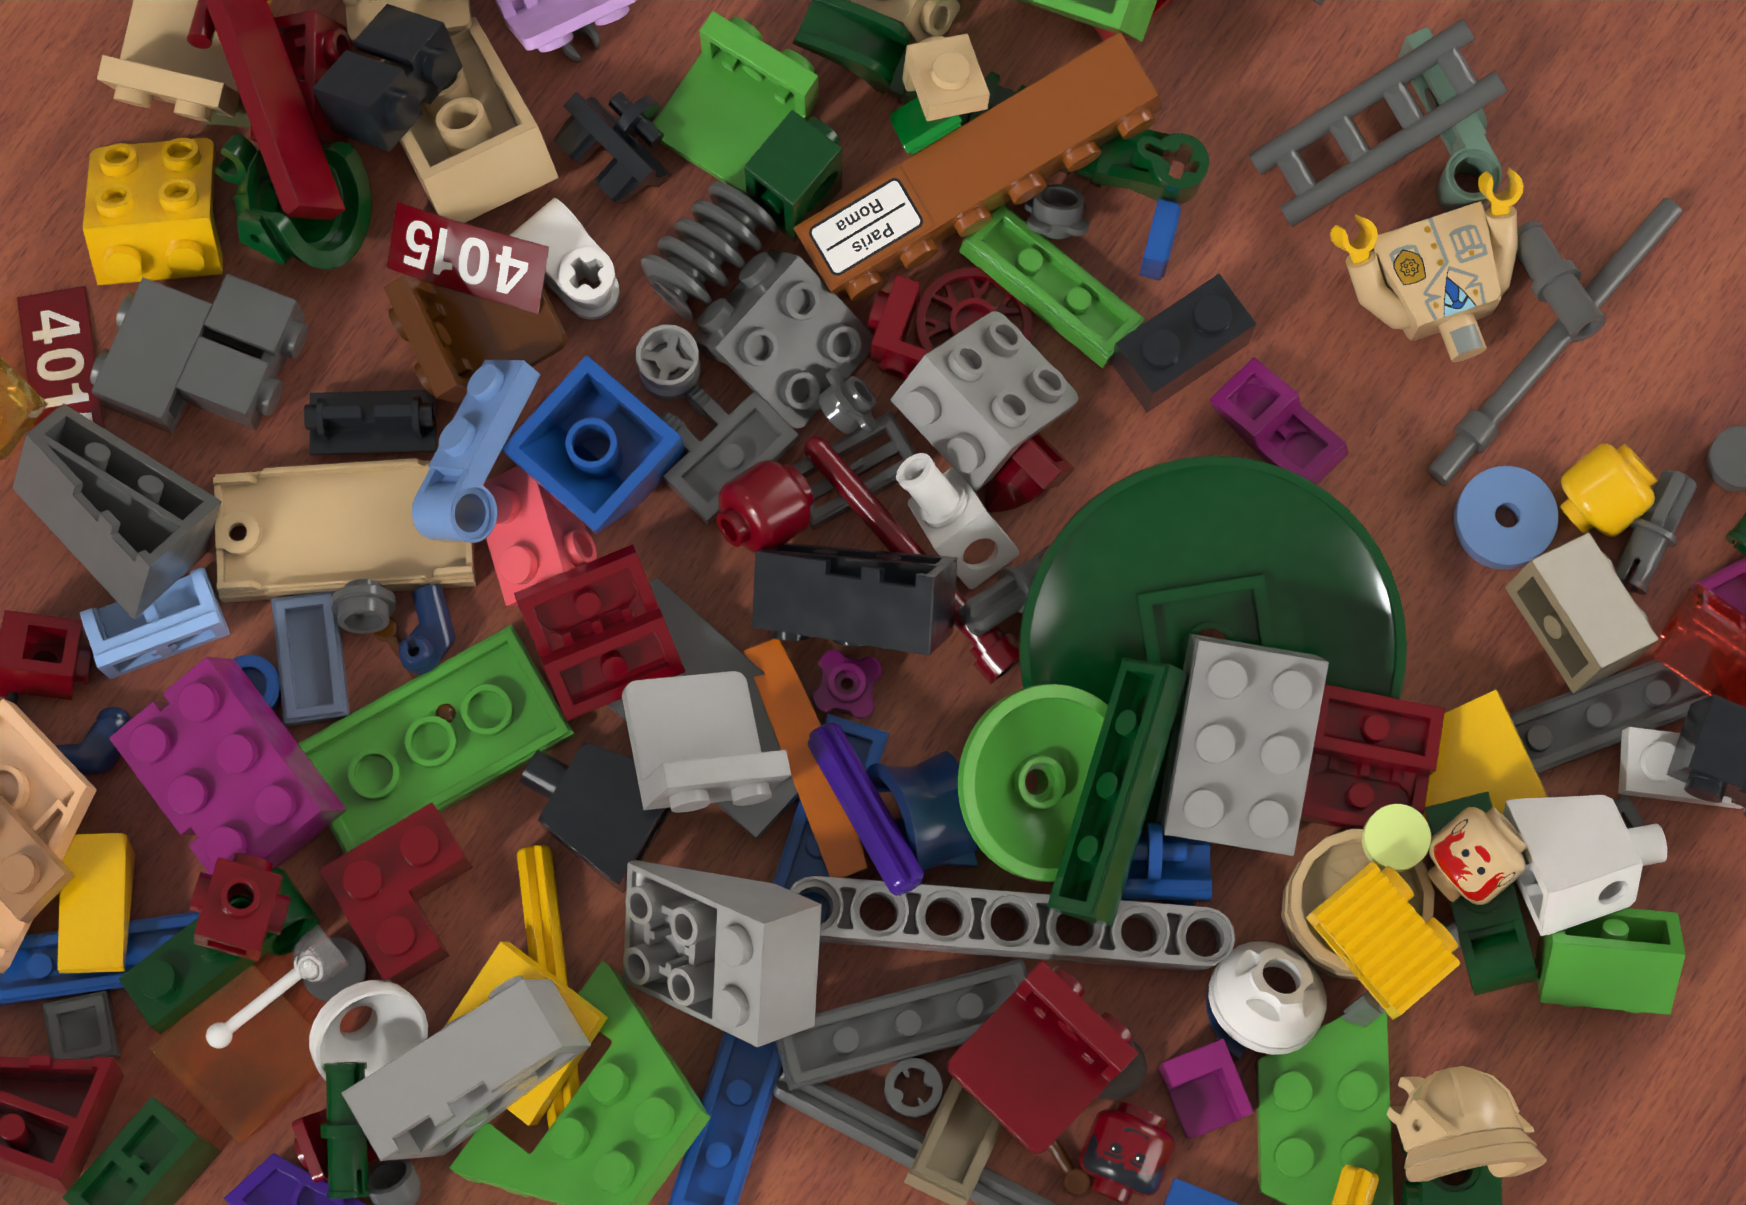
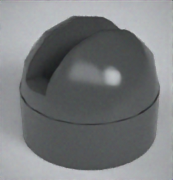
[368,1159,422,1205]

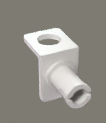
[896,453,1019,589]

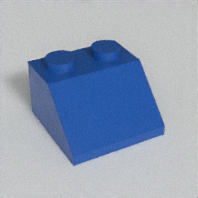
[501,355,686,534]

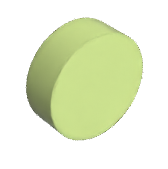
[1362,804,1431,872]

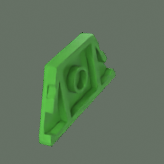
[1255,1012,1394,1205]

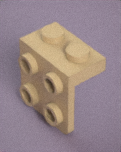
[97,0,240,122]

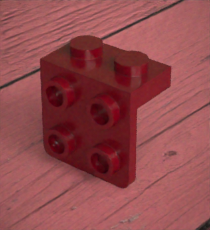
[947,960,1139,1154]

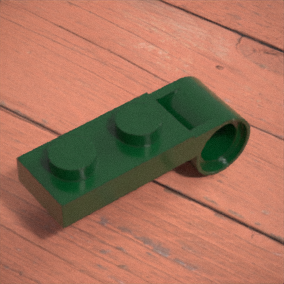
[1425,791,1538,996]
[118,868,320,1035]

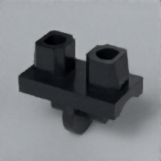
[554,92,671,204]

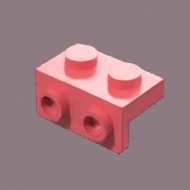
[483,466,597,607]

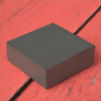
[42,991,122,1060]

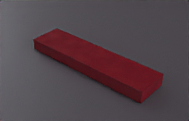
[205,0,345,220]

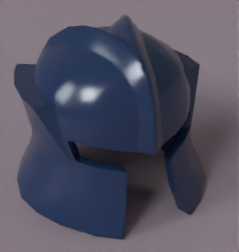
[866,751,980,874]

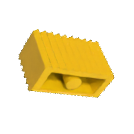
[1306,861,1461,1020]

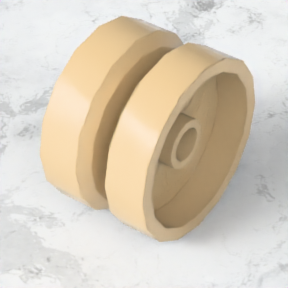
[1281,829,1435,980]

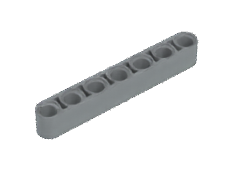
[789,876,1235,972]

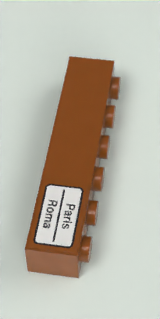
[793,32,1163,302]

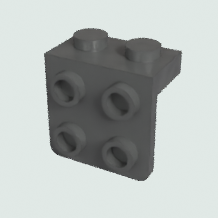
[692,249,874,428]

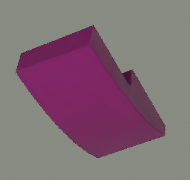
[1210,357,1348,485]

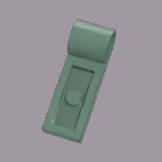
[1397,26,1502,212]

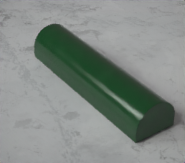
[1047,657,1188,927]

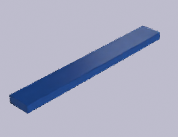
[668,714,889,1205]

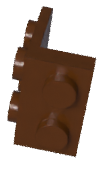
[383,275,567,404]

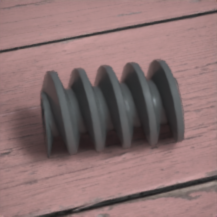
[641,181,777,321]

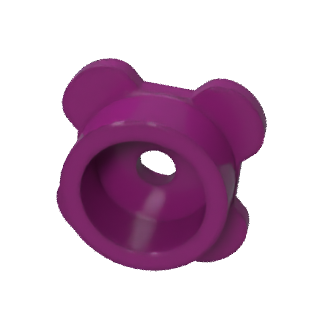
[813,650,882,719]

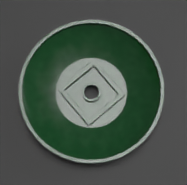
[1019,455,1407,843]

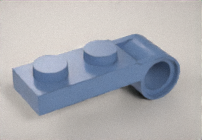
[412,360,541,543]

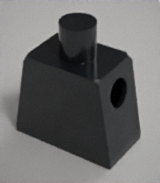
[520,742,671,893]

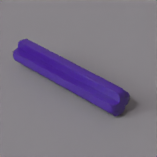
[808,722,923,896]

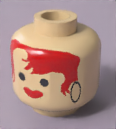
[1427,807,1528,905]

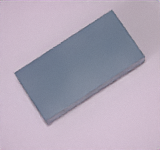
[271,591,350,727]

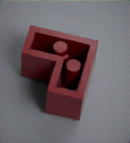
[319,802,473,985]

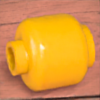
[1560,443,1658,537]

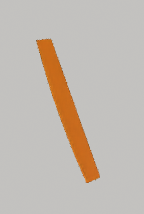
[744,639,867,878]

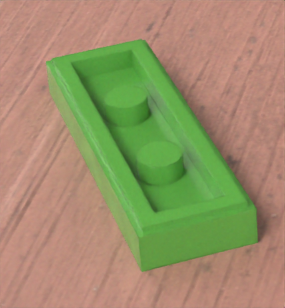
[959,204,1145,369]

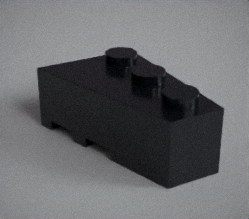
[752,543,958,656]

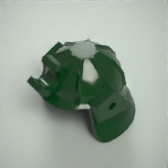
[215,133,372,270]

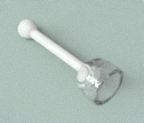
[206,924,351,1049]

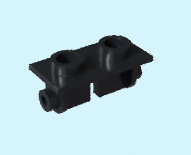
[304,390,437,455]

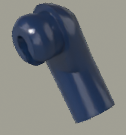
[398,584,455,674]
[55,707,131,775]

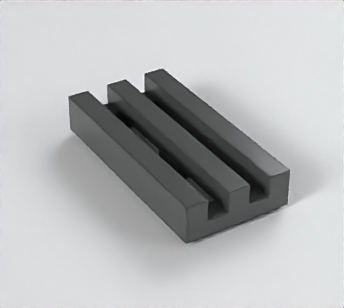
[793,411,916,530]

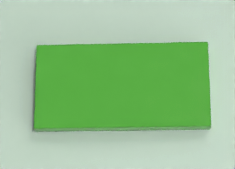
[298,624,575,854]

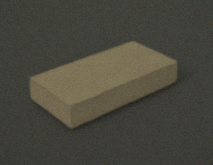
[903,1078,1003,1205]

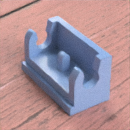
[80,567,230,679]

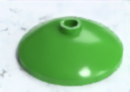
[958,684,1108,882]

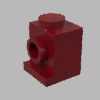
[0,610,93,700]

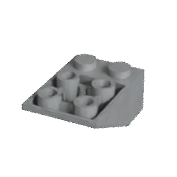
[623,860,822,1047]

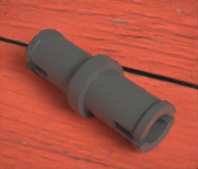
[1516,221,1606,342]

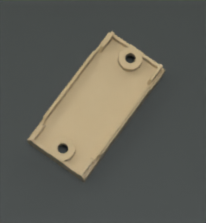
[213,458,476,603]

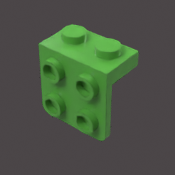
[653,11,819,194]

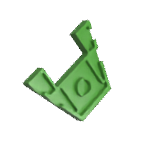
[449,961,711,1205]

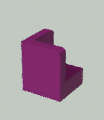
[1158,1039,1253,1139]

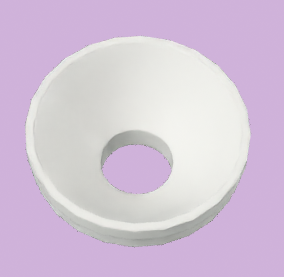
[1208,941,1327,1055]
[309,980,428,1081]

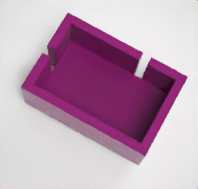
[109,657,347,875]

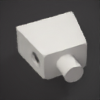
[1503,795,1667,936]

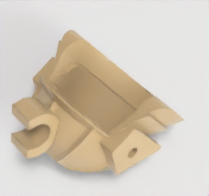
[1387,1066,1547,1182]

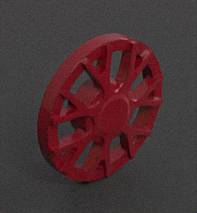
[915,267,1033,351]

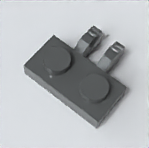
[659,385,799,526]

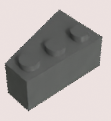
[12,403,222,620]

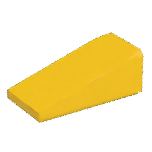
[58,833,136,973]

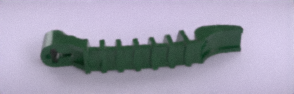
[792,0,1209,205]

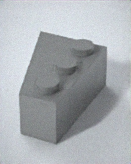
[342,976,591,1161]

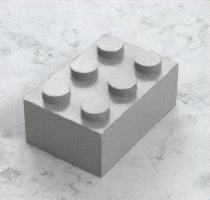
[1156,634,1329,856]

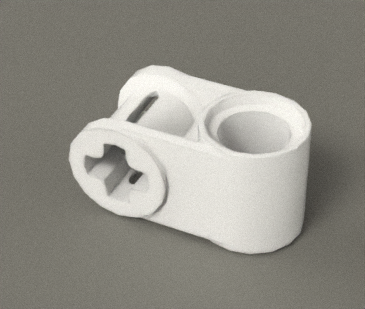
[509,198,620,320]

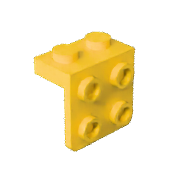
[83,138,223,285]

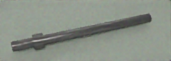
[1427,198,1683,486]

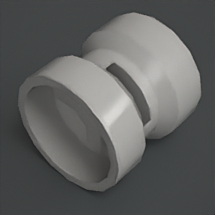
[636,324,701,401]

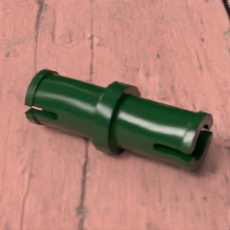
[320,1062,370,1199]

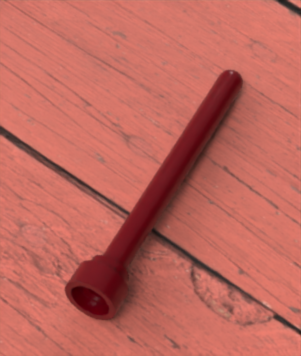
[804,436,1019,684]

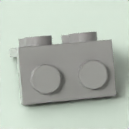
[890,311,1078,491]
[622,671,791,813]

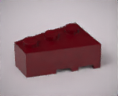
[0,1055,124,1194]

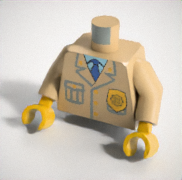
[1330,167,1524,362]

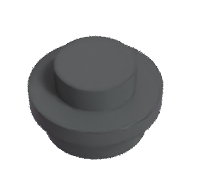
[331,579,396,634]

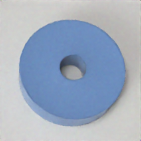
[1453,466,1558,570]

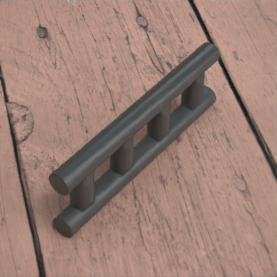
[1249,18,1508,227]

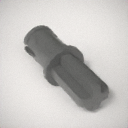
[1614,469,1697,595]
[959,544,1050,636]

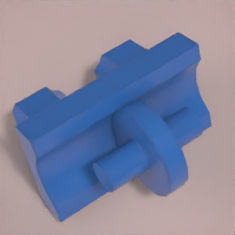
[1121,823,1212,906]

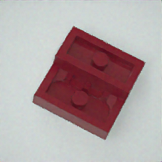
[514,544,686,721]
[1300,685,1445,830]

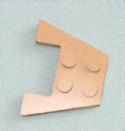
[0,699,97,974]

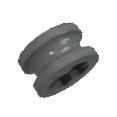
[884,1058,943,1119]

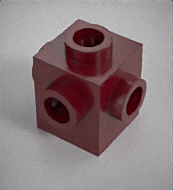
[189,853,291,962]

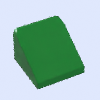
[890,97,964,155]

